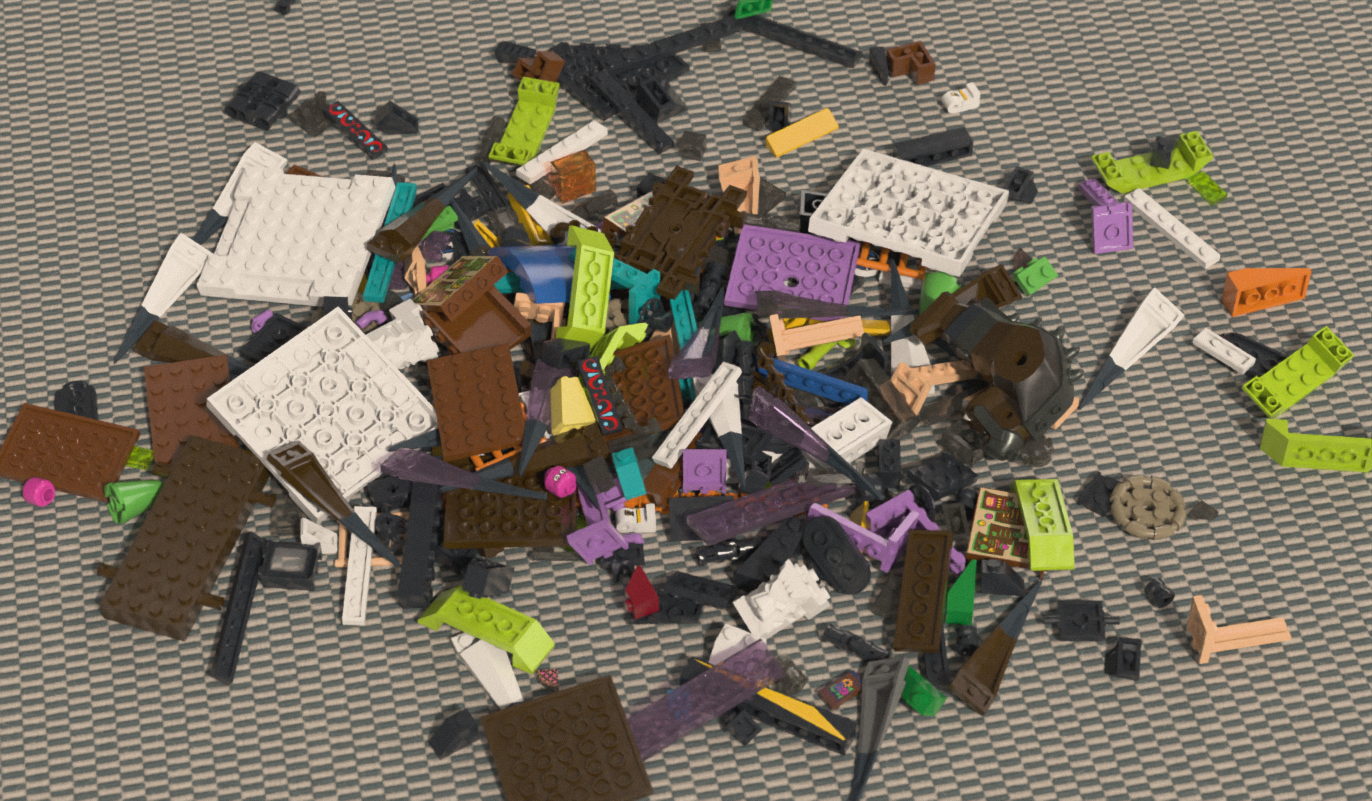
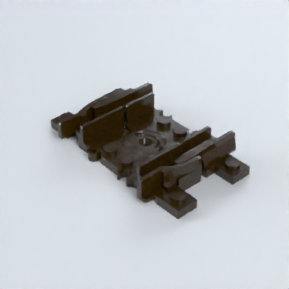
[614,165,747,300]

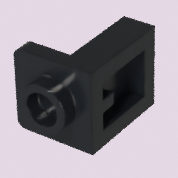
[722,709,762,746]

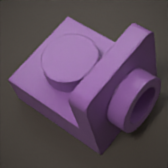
[599,477,629,512]

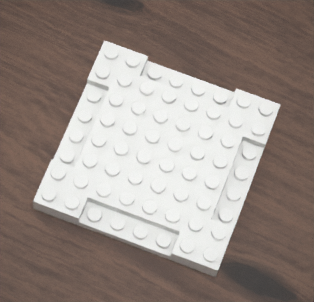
[808,149,1009,277]
[197,166,395,307]
[207,307,439,524]

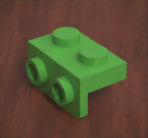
[421,206,458,240]
[1012,256,1058,297]

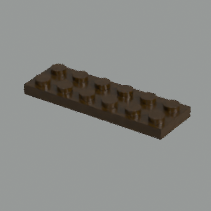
[893,530,954,653]

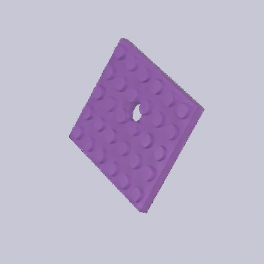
[724,224,860,322]

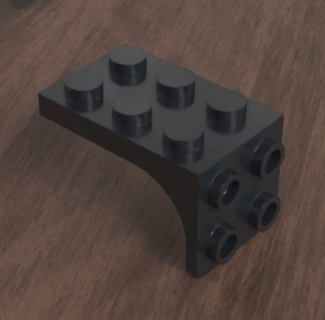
[818,333,889,410]

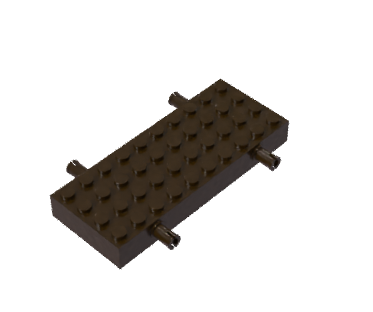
[97,435,277,642]

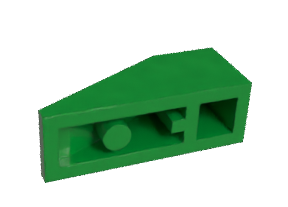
[735,0,773,19]
[944,560,976,625]
[901,665,947,716]

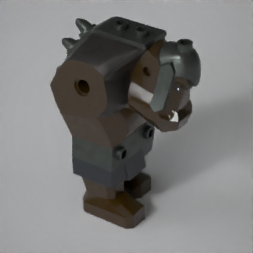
[910,291,1085,462]

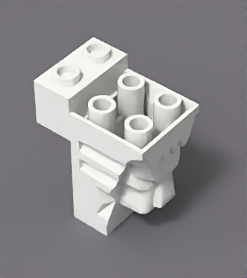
[366,299,439,369]
[733,560,831,639]

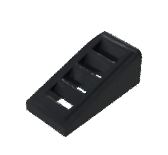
[494,41,537,63]
[869,46,888,86]

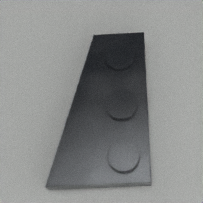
[628,588,705,624]

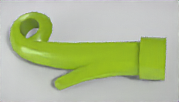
[798,338,856,370]

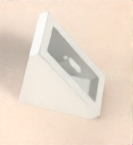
[300,517,337,554]

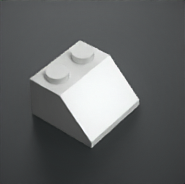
[709,624,766,680]

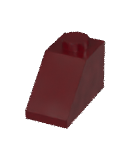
[623,565,659,619]

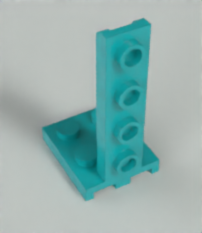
[570,248,660,325]

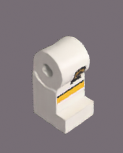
[942,82,980,113]
[615,503,656,533]

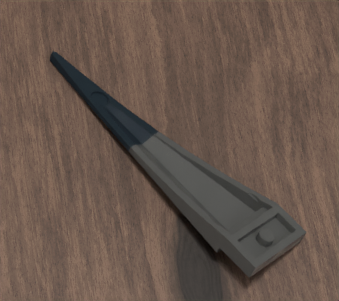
[850,656,910,801]

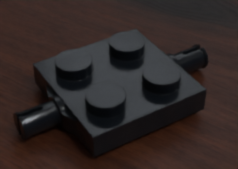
[1043,600,1120,642]

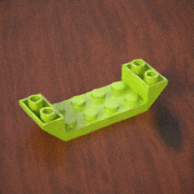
[489,77,559,165]
[1091,131,1213,194]
[556,225,614,353]
[578,323,648,418]
[1241,326,1355,418]
[1260,419,1372,473]
[1009,479,1075,571]
[418,586,555,675]

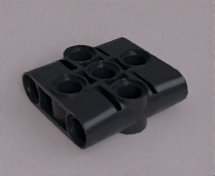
[224,71,301,131]

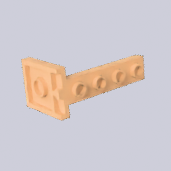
[513,293,566,386]
[770,314,864,362]
[879,360,977,428]
[1186,595,1291,664]

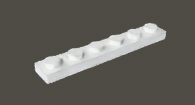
[516,121,608,184]
[1124,188,1220,269]
[652,362,742,469]
[342,506,377,625]

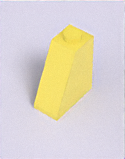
[550,376,597,435]

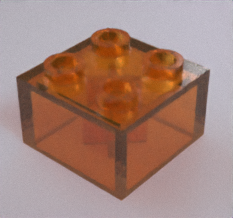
[550,149,597,204]

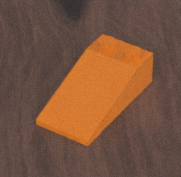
[1222,268,1311,317]

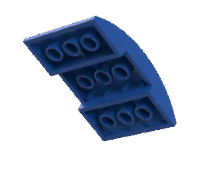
[488,244,611,304]

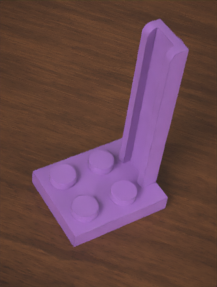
[1078,179,1133,254]
[683,428,727,493]
[567,473,629,565]
[866,490,966,576]
[806,503,920,573]

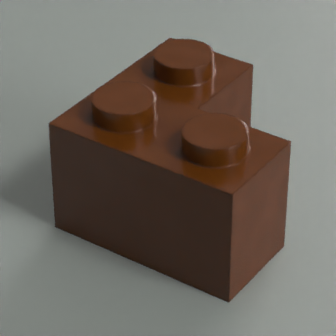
[886,40,936,85]
[512,51,565,83]

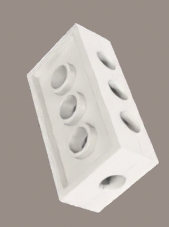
[801,397,892,474]

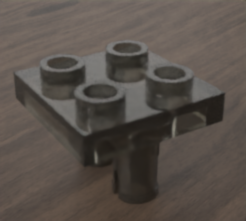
[289,91,334,137]

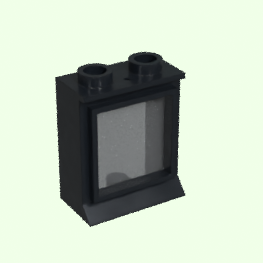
[258,540,323,591]

